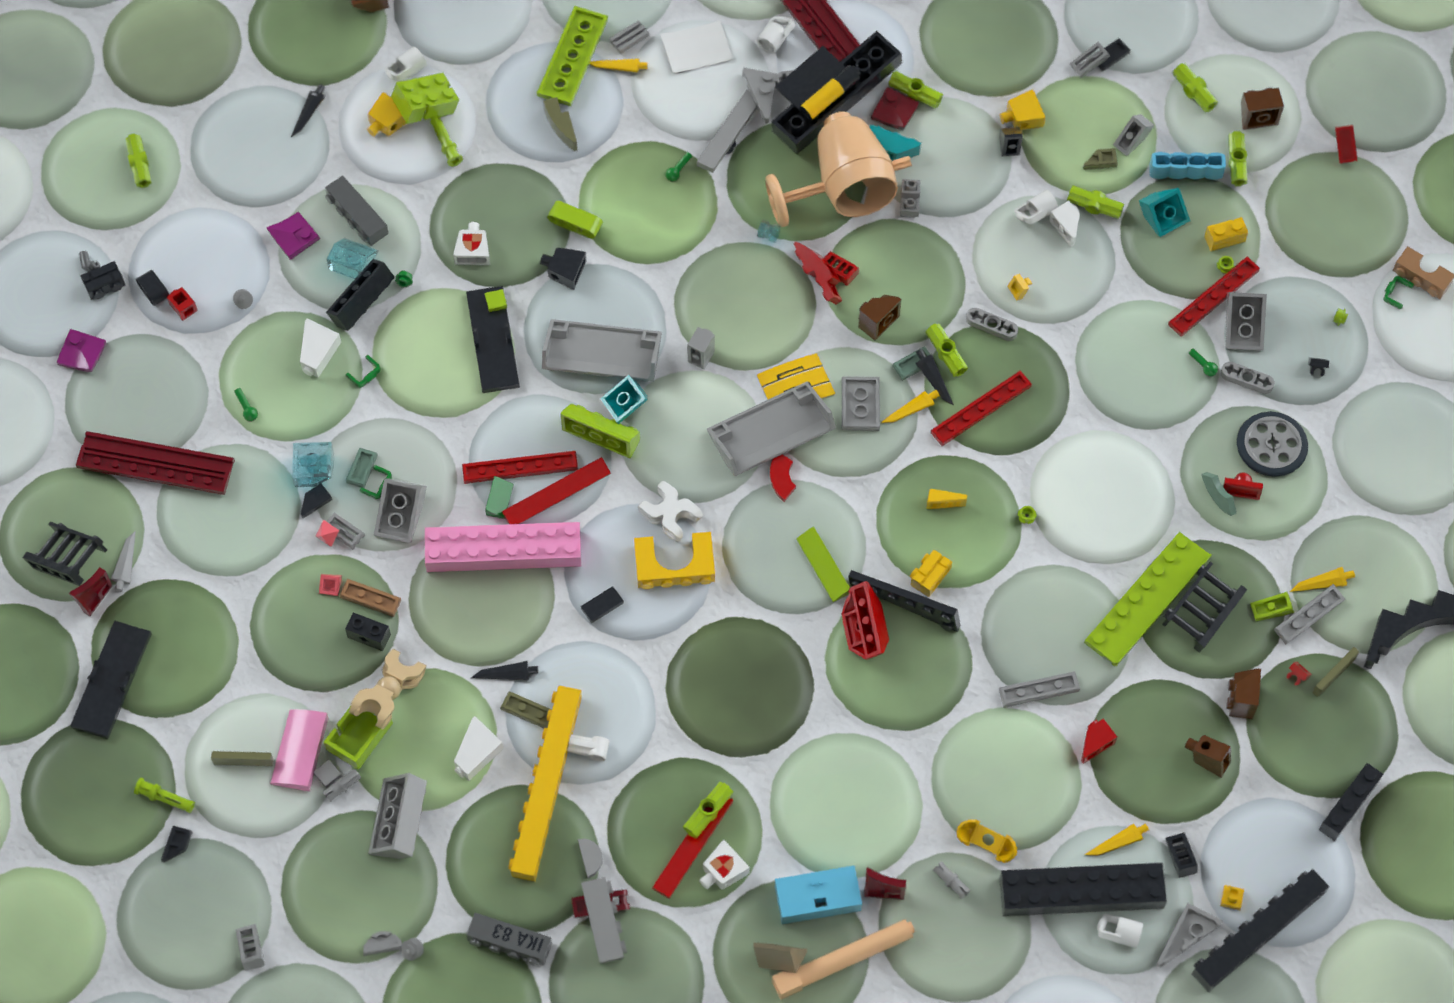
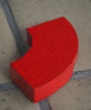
[770,454,796,502]

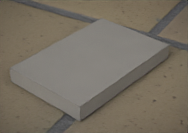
[842,377,880,431]

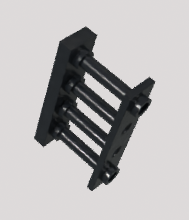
[22,521,108,586]
[1162,561,1248,653]

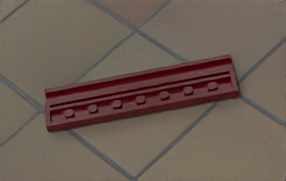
[780,0,860,62]
[76,431,235,495]

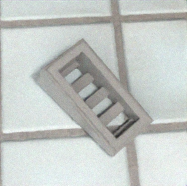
[236,924,265,971]

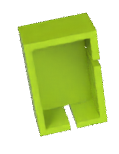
[391,72,460,124]
[324,707,393,770]

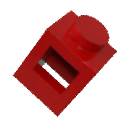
[167,287,198,321]

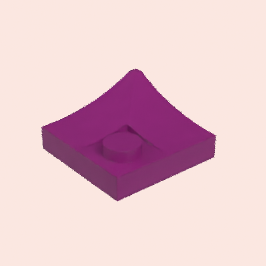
[266,211,320,260]
[57,329,106,372]

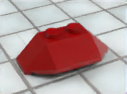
[841,581,889,660]

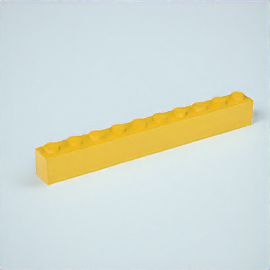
[508,685,582,882]

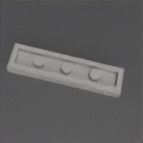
[1274,584,1345,645]
[999,671,1080,708]

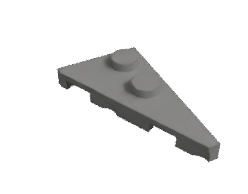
[742,67,777,124]
[1156,903,1223,968]

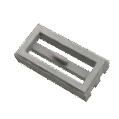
[610,20,649,54]
[1070,42,1110,78]
[327,512,365,550]

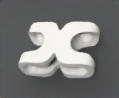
[638,481,703,542]

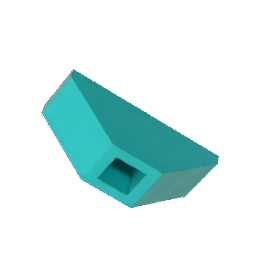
[869,124,921,161]

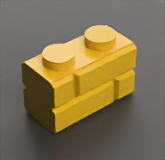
[1204,217,1248,251]
[910,550,952,597]

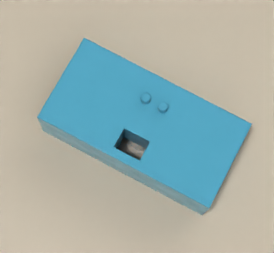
[775,865,862,924]

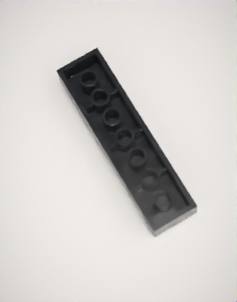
[771,31,902,155]
[999,863,1167,916]

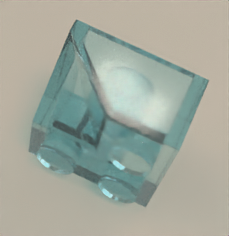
[292,442,334,487]

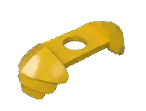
[957,819,1017,863]

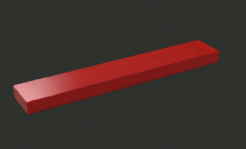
[1168,256,1260,337]
[930,370,1032,446]
[462,450,578,484]
[502,457,611,524]
[652,798,733,899]

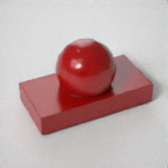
[1335,124,1358,164]
[1223,472,1263,500]

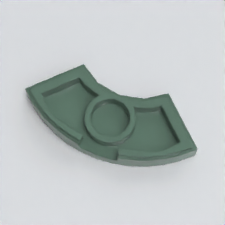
[1201,472,1237,516]

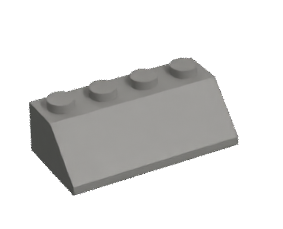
[369,773,427,859]

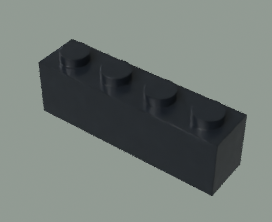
[326,259,395,331]
[1319,763,1384,841]

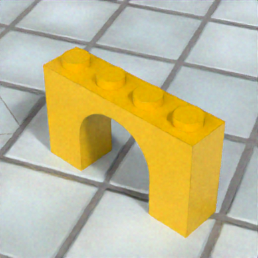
[634,532,715,589]

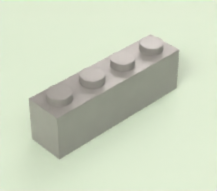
[581,877,627,964]

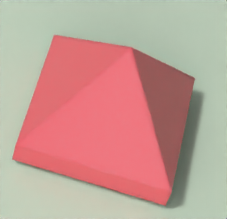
[316,520,339,547]

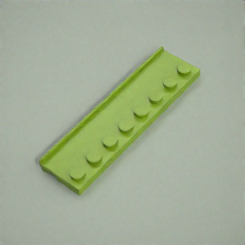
[1084,531,1212,666]

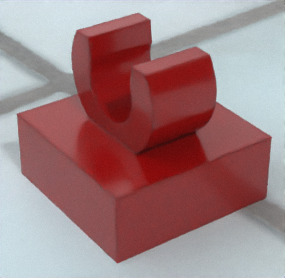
[1286,662,1312,686]

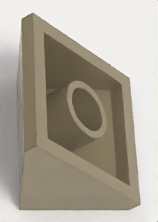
[753,943,807,973]

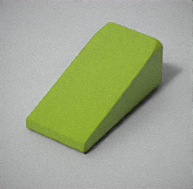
[1250,592,1294,621]

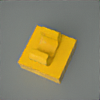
[1007,274,1032,300]
[1220,885,1244,910]

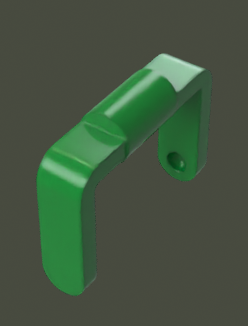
[1383,276,1414,309]
[345,355,381,388]
[360,465,392,499]

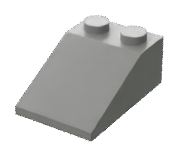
[1225,292,1267,350]
[374,478,427,543]

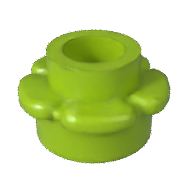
[1216,256,1235,274]
[1333,308,1348,326]
[1018,506,1037,524]

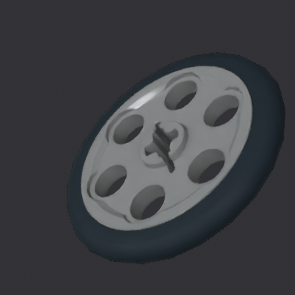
[1236,411,1308,477]

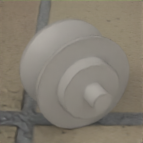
[233,289,253,309]
[401,938,424,960]

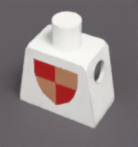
[453,222,490,265]
[699,840,749,889]

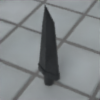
[291,84,326,137]
[916,349,954,405]
[471,661,538,681]

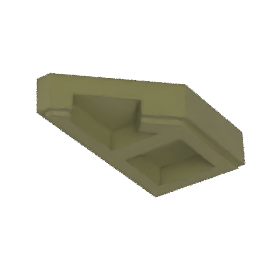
[1083,148,1117,170]

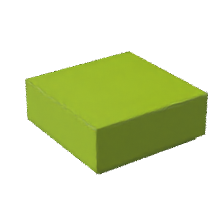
[485,289,507,312]

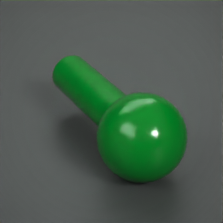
[665,152,693,182]
[1189,348,1218,377]
[234,388,258,421]

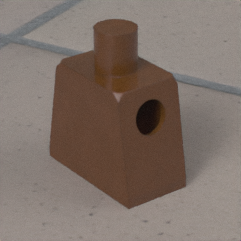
[1185,735,1231,778]

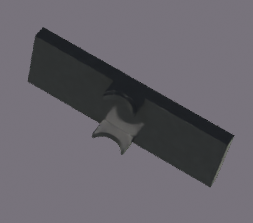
[466,286,520,393]
[70,620,152,739]

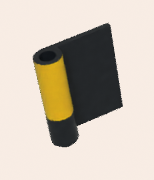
[775,46,860,120]

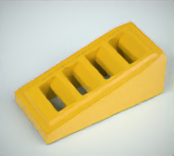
[926,489,967,509]

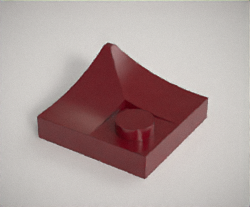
[870,87,920,130]
[69,567,113,616]
[864,867,907,900]

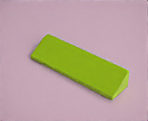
[796,526,850,602]

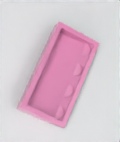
[271,710,329,792]

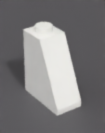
[300,318,341,378]
[454,716,503,781]

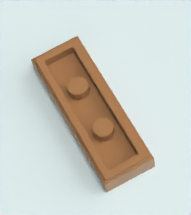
[340,579,401,617]

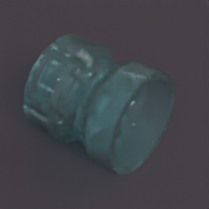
[757,220,781,243]

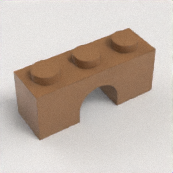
[1393,246,1454,299]

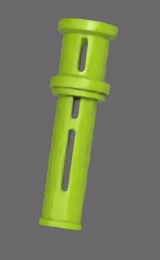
[430,116,463,167]
[134,777,195,813]

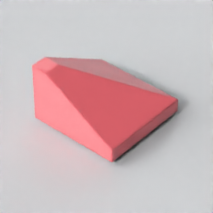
[319,574,342,596]

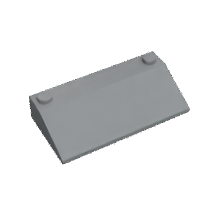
[542,319,662,382]
[707,382,836,476]

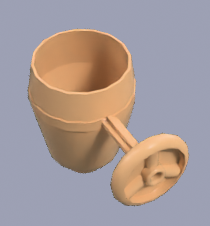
[765,112,912,227]

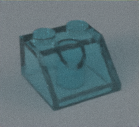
[327,238,378,279]

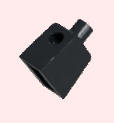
[540,247,587,290]

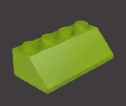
[560,404,640,459]

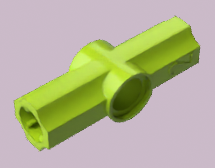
[1172,63,1218,112]
[888,71,943,109]
[1228,131,1248,187]
[125,133,152,188]
[1067,186,1124,219]
[925,323,968,377]
[683,781,734,838]

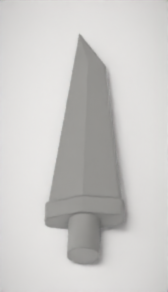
[111,531,136,592]

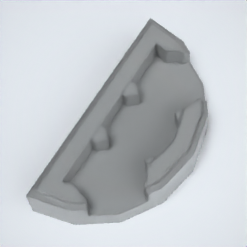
[578,839,603,878]
[363,931,402,956]

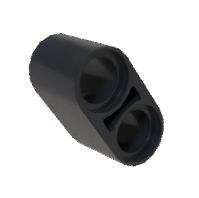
[135,269,169,306]

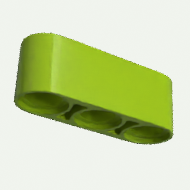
[547,201,603,239]

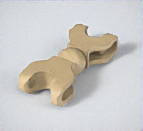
[349,649,427,729]

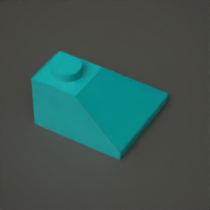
[1139,188,1191,237]
[600,375,648,424]

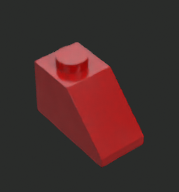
[1081,718,1117,764]

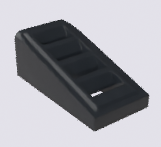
[1165,832,1198,878]

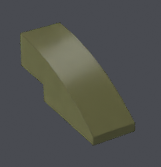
[543,97,578,151]

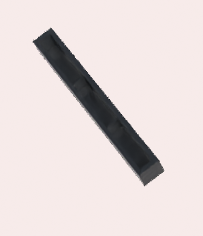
[1192,869,1330,993]

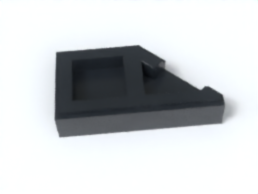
[301,483,332,518]
[161,826,193,863]

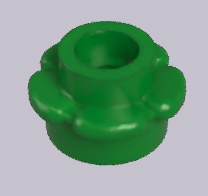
[395,271,413,288]

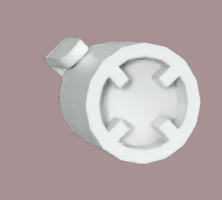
[757,17,796,54]
[385,47,427,81]
[1014,190,1058,224]
[1097,914,1143,948]

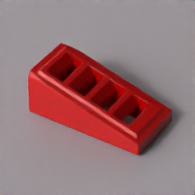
[824,251,859,286]

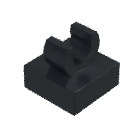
[1308,357,1330,377]

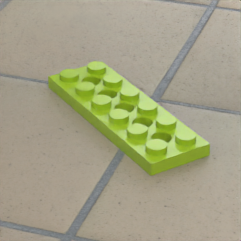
[537,6,608,106]

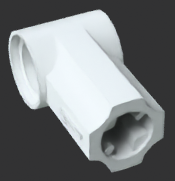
[568,734,610,761]

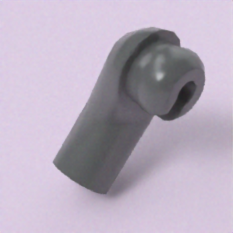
[79,251,100,272]

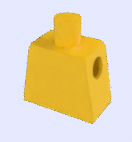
[999,89,1046,130]
[367,92,406,137]

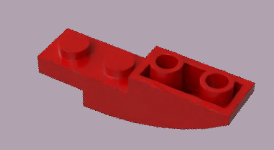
[793,242,842,305]

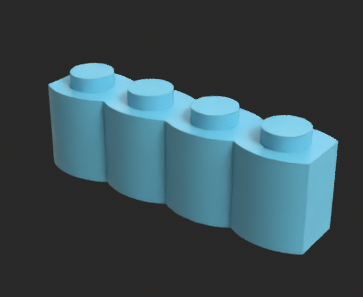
[1149,152,1226,180]

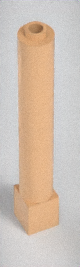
[772,919,915,1000]

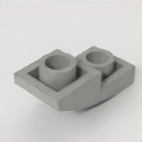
[900,179,920,217]

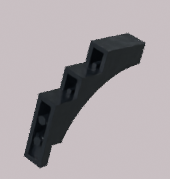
[1363,590,1454,669]

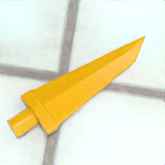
[589,58,648,73]
[880,390,940,423]
[1290,567,1355,592]
[1084,823,1149,856]

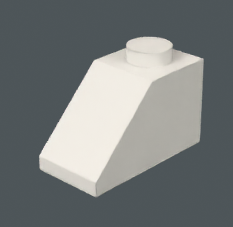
[1049,201,1080,247]

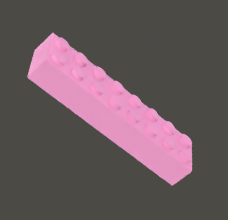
[425,522,581,572]

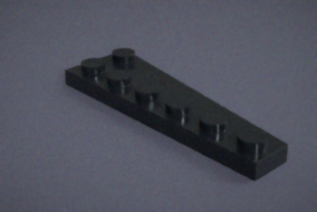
[848,570,961,632]

